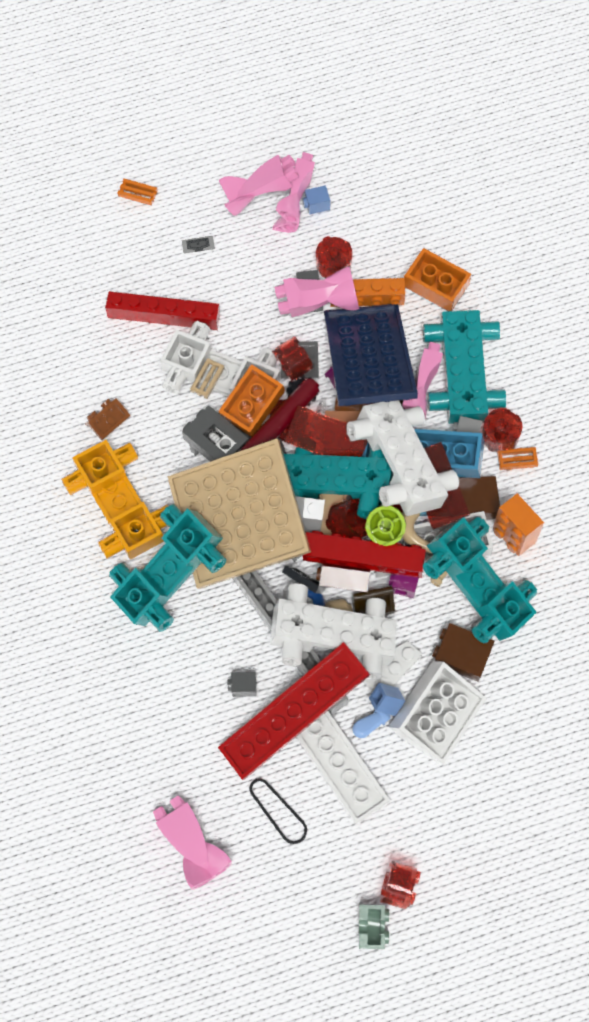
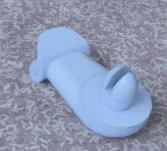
[352,711,390,738]

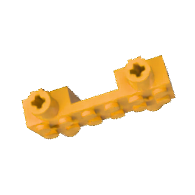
[61,440,168,560]

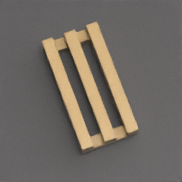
[190,358,225,399]

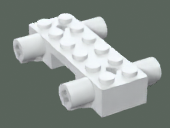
[160,321,280,397]
[347,400,459,517]
[270,583,397,681]

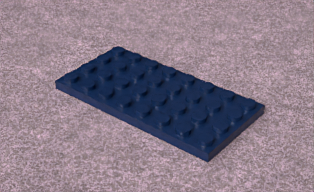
[324,304,418,406]

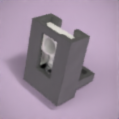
[182,405,249,462]

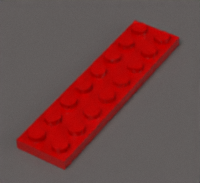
[218,642,371,780]

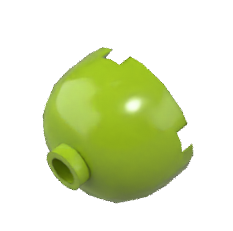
[365,506,406,546]

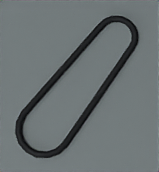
[249,778,307,844]

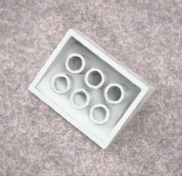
[389,661,487,765]

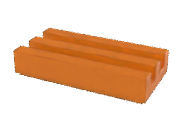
[117,178,158,206]
[497,447,538,470]

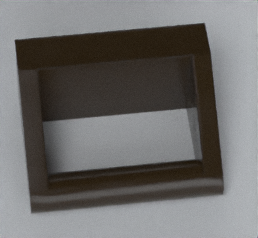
[352,586,395,615]

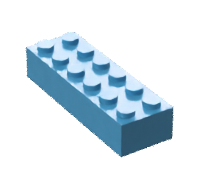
[362,429,485,478]

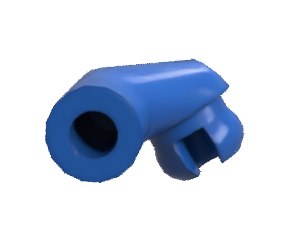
[307,589,325,606]

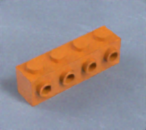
[330,278,405,307]

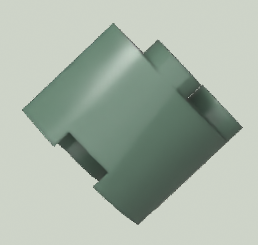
[359,905,389,949]

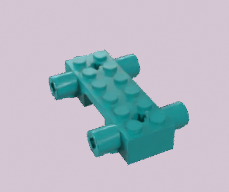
[423,310,506,424]
[283,437,394,519]
[109,504,226,632]
[423,517,538,643]

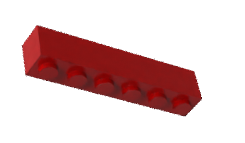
[105,291,220,331]
[302,531,426,578]

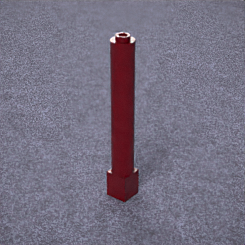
[238,378,320,452]

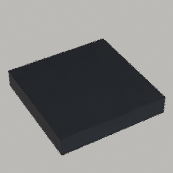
[282,566,326,594]

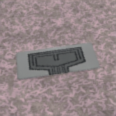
[181,236,215,254]

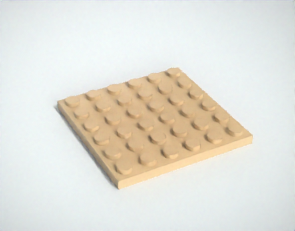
[168,439,311,589]

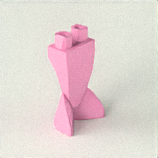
[272,152,315,233]
[219,154,299,216]
[274,266,359,317]
[402,342,443,419]
[153,795,232,890]

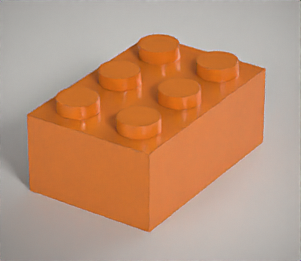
[404,248,472,311]
[218,364,285,437]
[493,493,544,556]

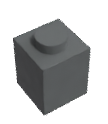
[227,672,257,697]

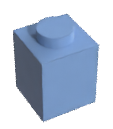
[302,185,331,215]
[369,683,406,716]

